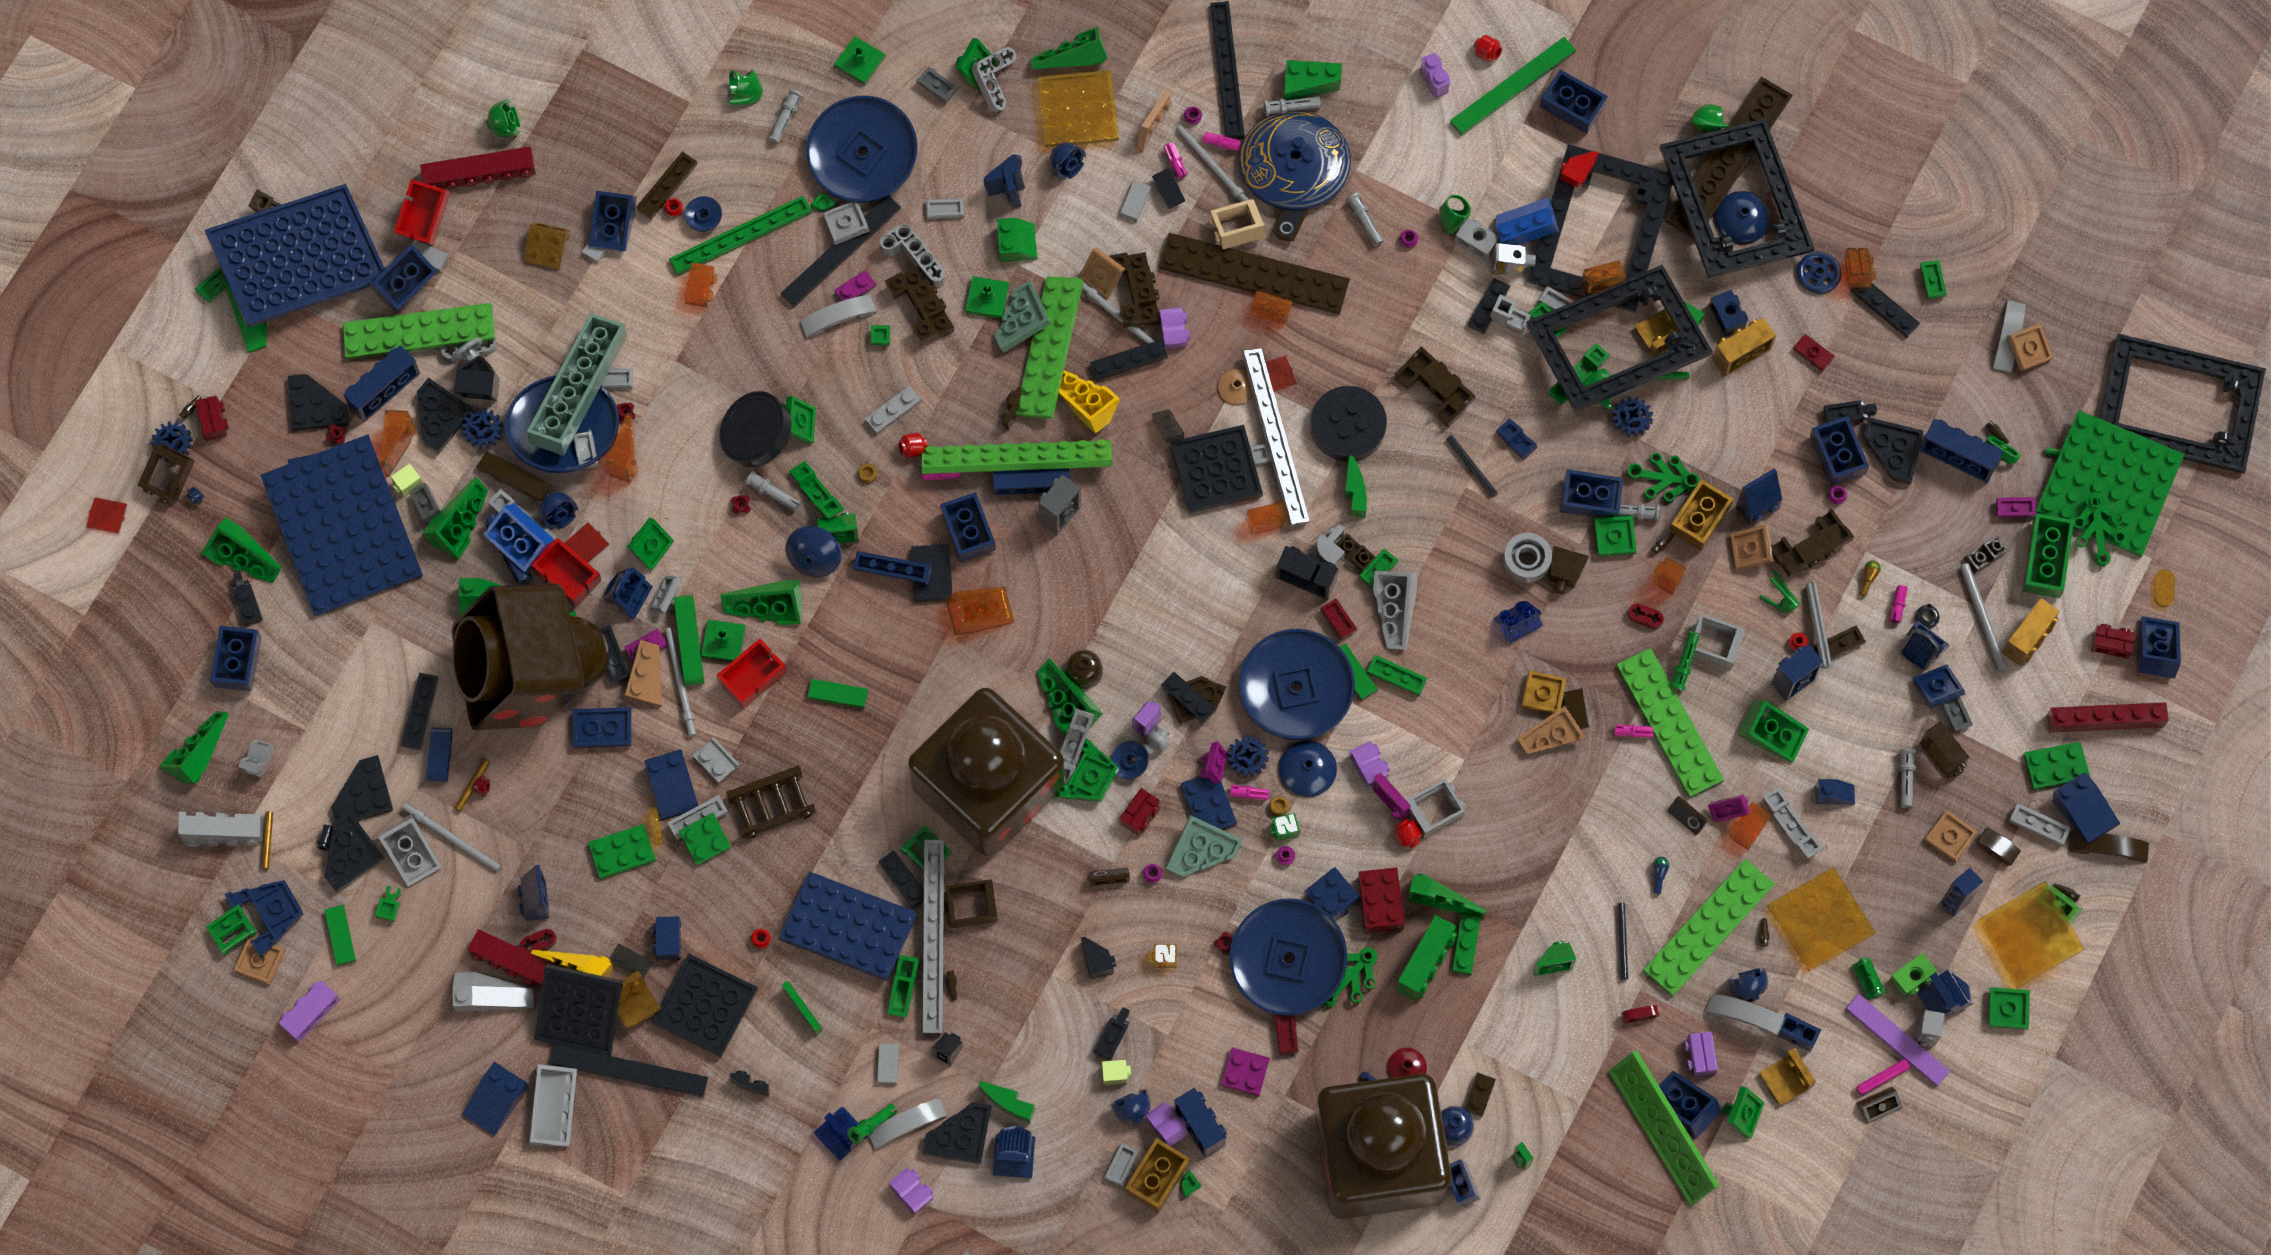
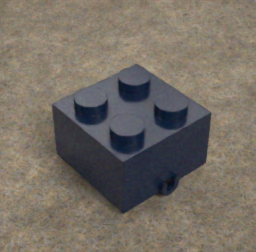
[1305,867,1360,921]

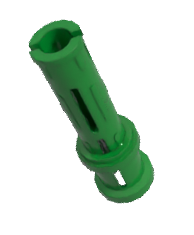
[1669,631,1701,690]
[847,1103,897,1144]

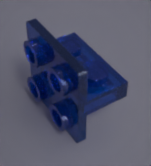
[1494,601,1543,643]
[814,1107,868,1161]

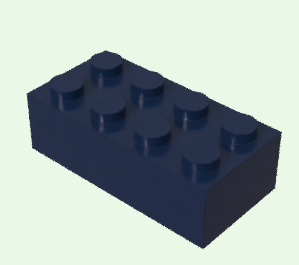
[344,345,420,423]
[1919,419,2003,483]

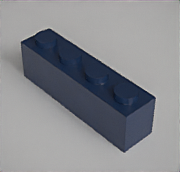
[993,468,1070,495]
[1940,867,1984,917]

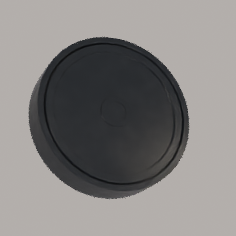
[1311,386,1387,462]
[720,391,792,467]

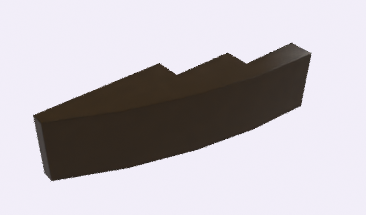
[476,451,552,502]

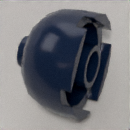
[1049,142,1086,180]
[539,492,578,530]
[1728,968,1768,1002]
[1110,1089,1151,1125]
[1441,1106,1474,1146]

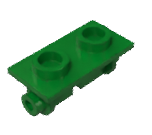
[1852,957,1886,1000]

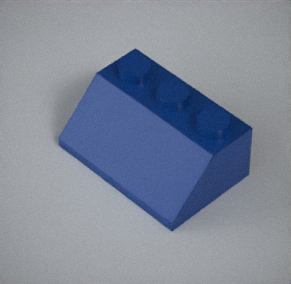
[1496,197,1559,246]
[483,503,555,572]

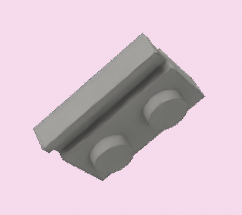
[693,737,740,785]

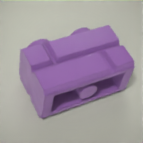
[1684,1032,1718,1077]

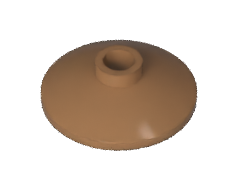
[1218,369,1253,405]

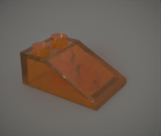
[380,410,416,477]
[606,413,639,483]
[945,586,1015,635]

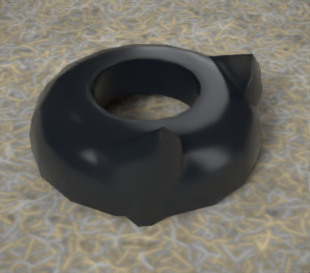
[1915,604,1940,629]

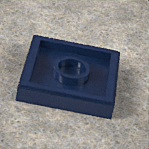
[1912,664,1965,708]

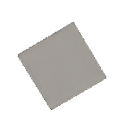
[822,202,870,245]

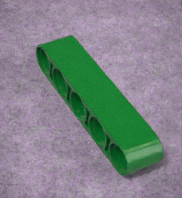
[674,594,705,686]

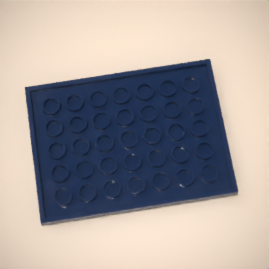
[205,184,384,328]
[260,434,423,617]

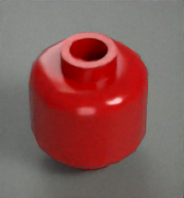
[1474,35,1502,62]
[898,432,928,459]
[1393,819,1422,849]

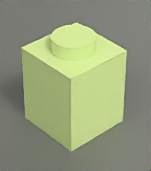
[391,464,423,497]
[1102,1060,1131,1085]

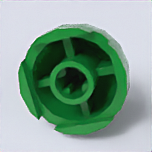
[486,99,520,138]

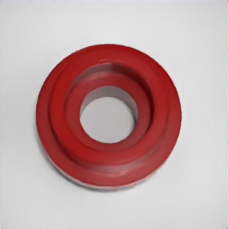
[664,198,683,217]
[1789,632,1808,651]
[751,929,771,948]

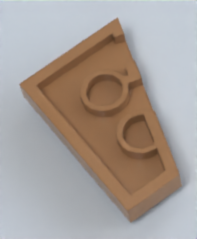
[1136,90,1172,153]
[624,640,662,707]
[1517,706,1587,755]

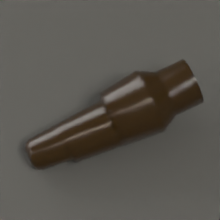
[179,395,202,419]
[1986,421,2009,444]
[1651,533,1675,554]
[2052,883,2081,902]
[1759,918,1770,947]
[946,970,957,1000]

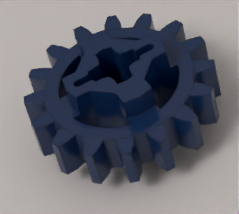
[1612,396,1653,438]
[462,408,504,449]
[151,421,193,462]
[1227,735,1269,778]

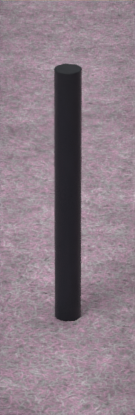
[1446,435,1498,497]
[1617,902,1629,980]

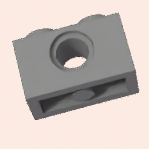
[1455,218,1499,261]
[1916,1010,1945,1047]

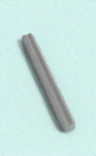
[1806,582,1831,669]

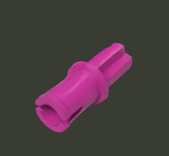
[1203,131,1240,151]
[1164,143,1188,179]
[922,472,960,481]
[1889,585,1908,624]
[1615,723,1654,739]
[1230,784,1269,800]

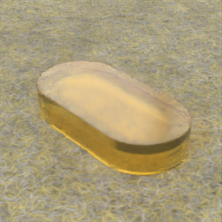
[2154,569,2175,608]
[649,807,663,845]

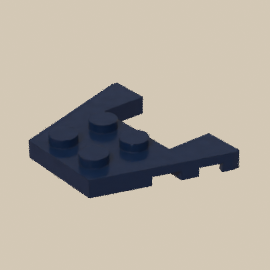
[224,880,304,958]

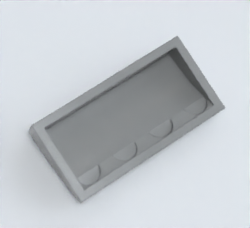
[528,1064,577,1147]

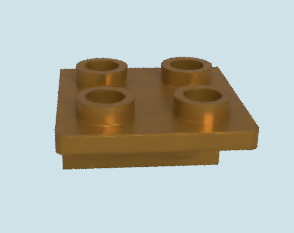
[524,222,571,269]
[1635,309,1677,357]
[618,971,661,1029]
[1759,1048,1816,1106]

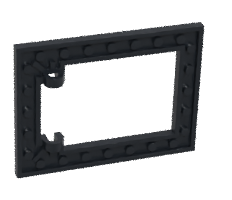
[1659,119,1815,278]
[1527,144,1673,313]
[1526,264,1713,413]
[2099,334,2266,474]

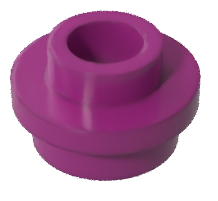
[1184,106,1202,125]
[1399,229,1418,248]
[1828,486,1847,505]
[1276,846,1295,866]
[1143,864,1162,883]

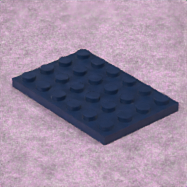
[779,871,918,981]

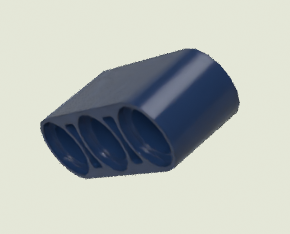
[427,727,453,782]

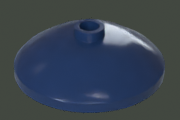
[1715,191,1771,244]
[785,526,842,577]
[1279,740,1337,797]

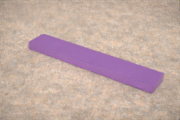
[1846,994,1950,1087]

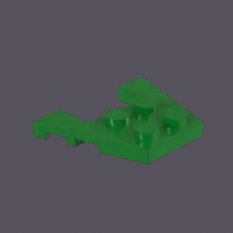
[1054,738,1119,802]

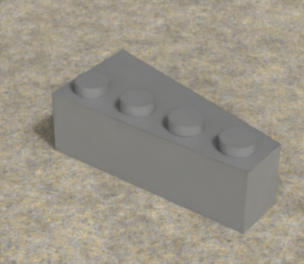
[178,812,263,847]

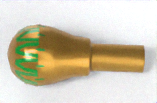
[1859,560,1881,596]

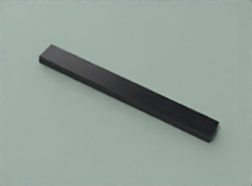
[1210,1,1245,139]
[781,196,901,307]
[550,1044,709,1097]

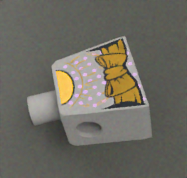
[1491,243,1536,275]

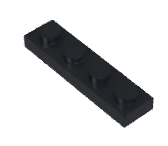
[1850,276,1920,338]
[1090,339,1168,381]
[401,673,439,751]

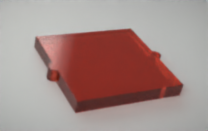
[1265,356,1296,391]
[86,497,127,534]
[564,522,609,563]

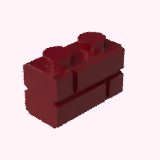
[195,396,229,441]
[2091,624,2135,659]
[1119,788,1161,835]

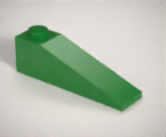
[1030,26,1108,69]
[223,278,267,353]
[422,477,488,559]
[201,517,282,583]

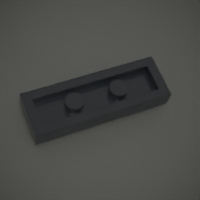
[1468,278,1510,334]
[600,625,630,685]
[1161,672,1217,725]
[878,850,924,909]

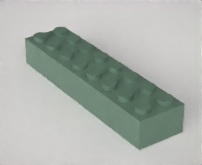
[527,313,627,456]

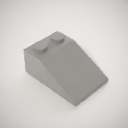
[378,814,442,887]

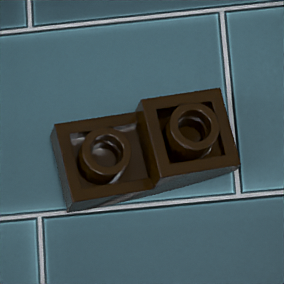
[1002,387,1021,430]
[1336,533,1376,571]
[1964,536,2009,573]
[1564,688,1589,729]
[1976,827,2021,866]

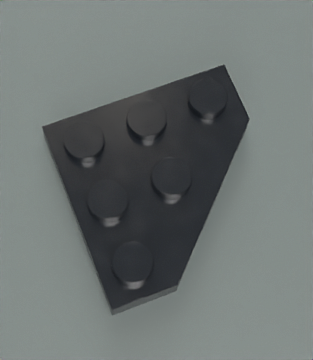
[288,374,349,431]
[417,377,474,454]
[1863,417,1924,485]
[331,755,394,821]
[325,811,385,893]
[922,1102,992,1165]

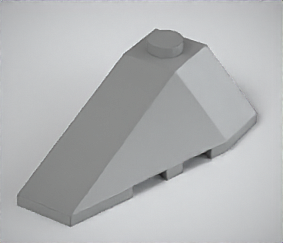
[1373,571,1418,650]
[453,972,534,1012]

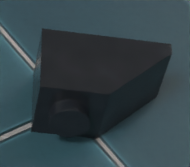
[1081,937,1116,979]
[933,1032,963,1066]

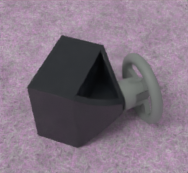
[451,337,500,401]

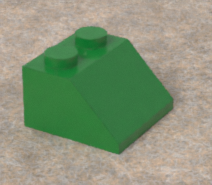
[997,218,1038,262]
[818,513,859,544]

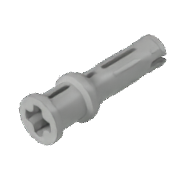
[768,89,804,144]
[1263,96,1321,117]
[1345,192,1384,247]
[745,470,801,512]
[1614,504,1660,522]
[1899,748,1917,808]

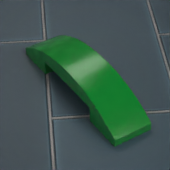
[1547,343,1610,405]
[789,461,844,520]

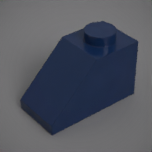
[1815,779,1855,805]

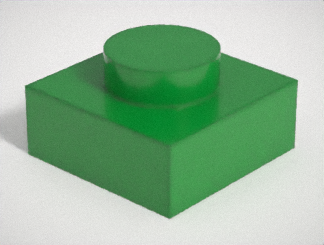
[871,325,890,346]

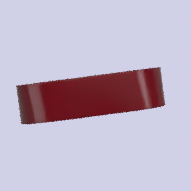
[1628,603,1664,629]
[520,929,557,953]
[1621,1005,1660,1023]

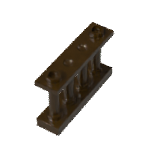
[726,765,816,839]

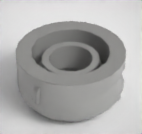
[1502,533,1552,583]

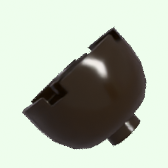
[1065,649,1103,689]

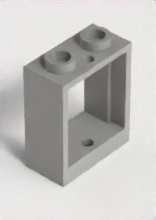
[1692,614,1745,669]
[1407,779,1466,838]

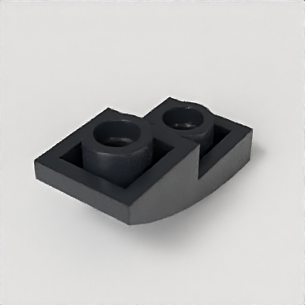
[1152,168,1185,209]
[730,1071,770,1096]

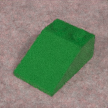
[1737,700,1809,762]

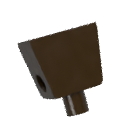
[1549,546,1589,594]

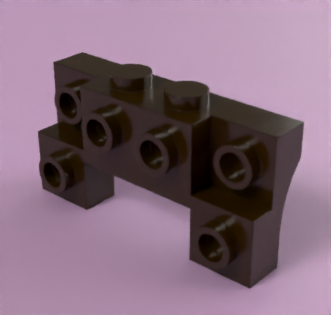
[1109,252,1160,328]
[885,267,954,346]
[1394,346,1476,428]
[1771,509,1854,578]

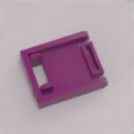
[1373,773,1411,821]

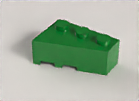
[1284,60,1342,100]

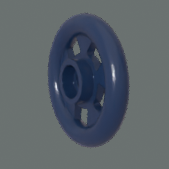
[1797,252,1842,294]

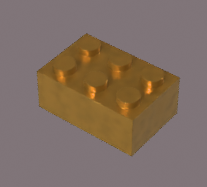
[1713,317,1776,376]
[1669,479,1734,551]
[2002,598,2060,666]
[1125,1138,1190,1213]

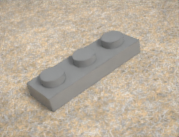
[865,386,922,435]
[667,795,728,841]
[2009,803,2071,846]

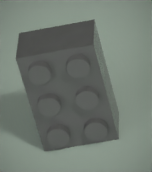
[1038,475,1081,535]

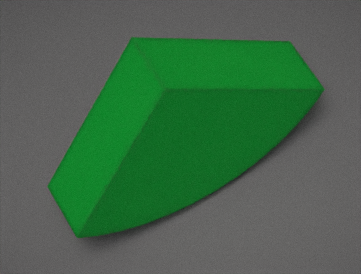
[810,192,837,211]
[1182,1170,1201,1199]

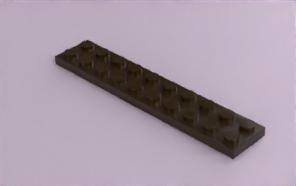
[1665,76,1793,238]
[1159,233,1350,315]

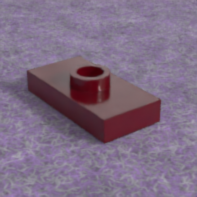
[1793,334,1835,372]
[1320,598,1357,640]
[1275,1015,1299,1055]

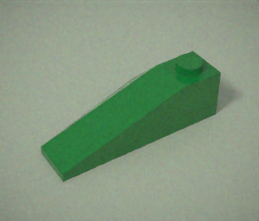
[720,580,802,625]
[1037,658,1103,736]
[159,711,229,784]
[1408,874,1486,919]

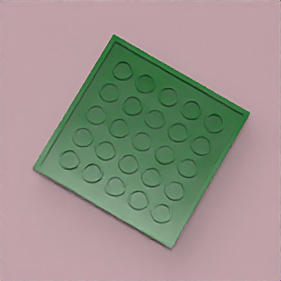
[2036,410,2184,557]

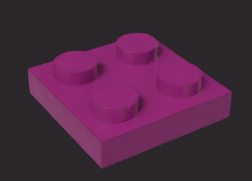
[1221,1047,1270,1096]

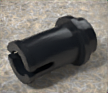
[316,824,333,851]

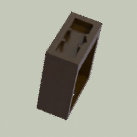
[137,444,195,504]
[1920,721,1970,779]
[944,879,998,928]

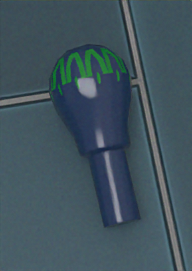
[1652,856,1670,894]

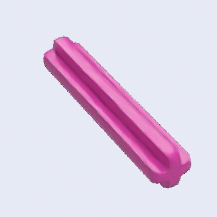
[1856,1059,1910,1095]

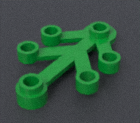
[1627,452,1700,503]
[2074,492,2126,566]
[1323,947,1378,1008]

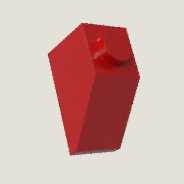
[1559,151,1599,190]

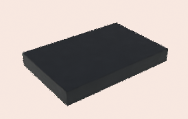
[911,544,953,602]

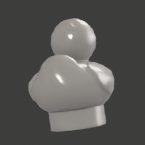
[1142,726,1170,756]

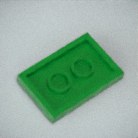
[2023,742,2090,791]
[588,824,656,880]

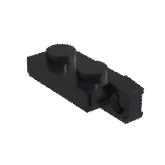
[1823,400,1877,423]
[232,572,263,626]
[1093,1007,1130,1061]

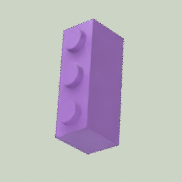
[279,980,340,1043]

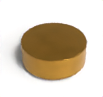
[858,464,877,484]
[1270,796,1289,816]

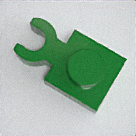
[375,885,401,922]

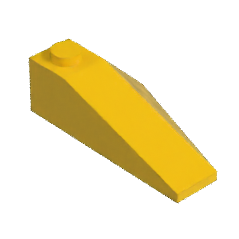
[1058,370,1120,434]
[531,950,613,977]

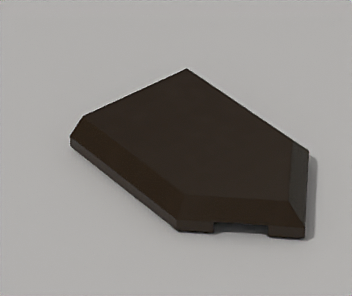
[1167,676,1227,724]

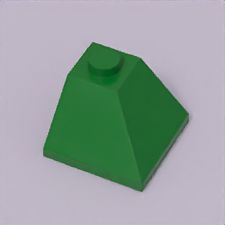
[458,578,500,616]
[1534,941,1576,977]

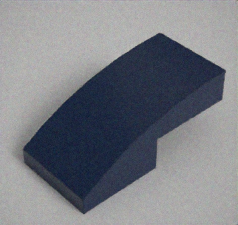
[1496,418,1537,459]

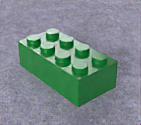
[2022,513,2074,599]
[1396,915,1457,1002]

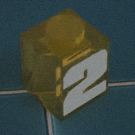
[1149,944,1177,968]

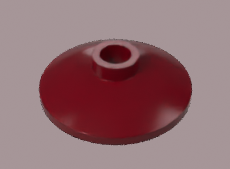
[1387,1048,1427,1078]

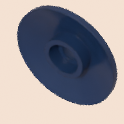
[685,196,722,232]
[1111,741,1149,779]

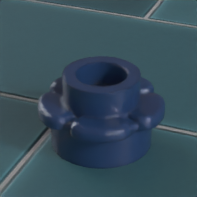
[187,486,204,504]

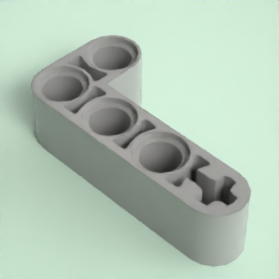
[880,224,945,288]

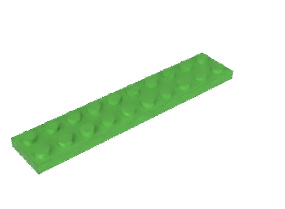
[922,439,1113,474]

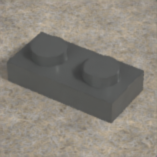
[917,66,958,103]
[410,482,442,523]
[1941,697,1973,733]

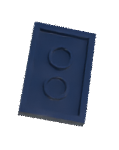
[573,707,632,748]
[1181,776,1237,830]

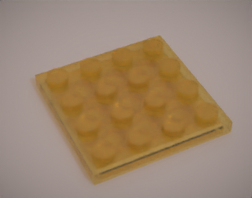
[1038,70,1119,147]
[1767,867,1876,972]
[1978,881,2086,988]

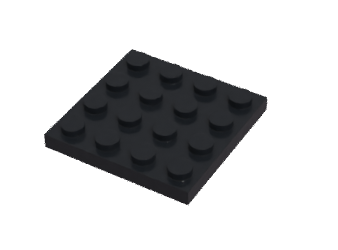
[1171,425,1263,513]
[651,953,758,1058]
[534,964,623,1056]

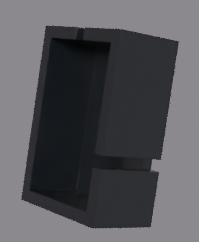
[1275,546,1339,600]

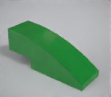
[1345,456,1367,518]
[888,954,920,1017]
[979,1081,1035,1124]

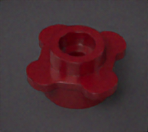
[617,402,636,422]
[326,424,348,444]
[731,495,751,515]
[474,775,490,797]
[1214,932,1233,955]

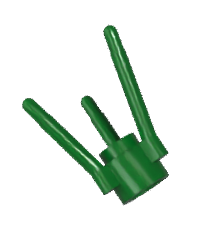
[1760,570,1800,614]

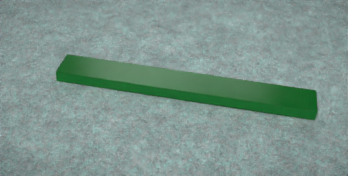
[1450,37,1576,136]
[669,196,812,276]

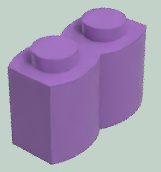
[1421,53,1450,98]
[1159,307,1190,349]
[1132,701,1161,738]
[1349,741,1390,788]
[1145,1102,1188,1146]
[889,1168,933,1215]

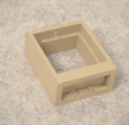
[1209,199,1265,249]

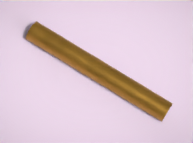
[454,759,490,812]
[261,811,274,870]

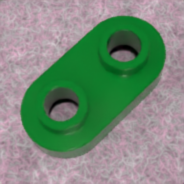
[1985,436,2021,464]

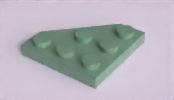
[995,280,1051,352]
[1165,815,1243,877]

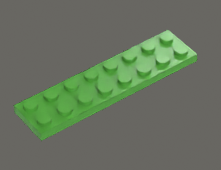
[1017,276,1084,419]
[343,303,496,360]
[1616,648,1724,798]
[1643,858,1775,997]
[1608,1050,1720,1206]

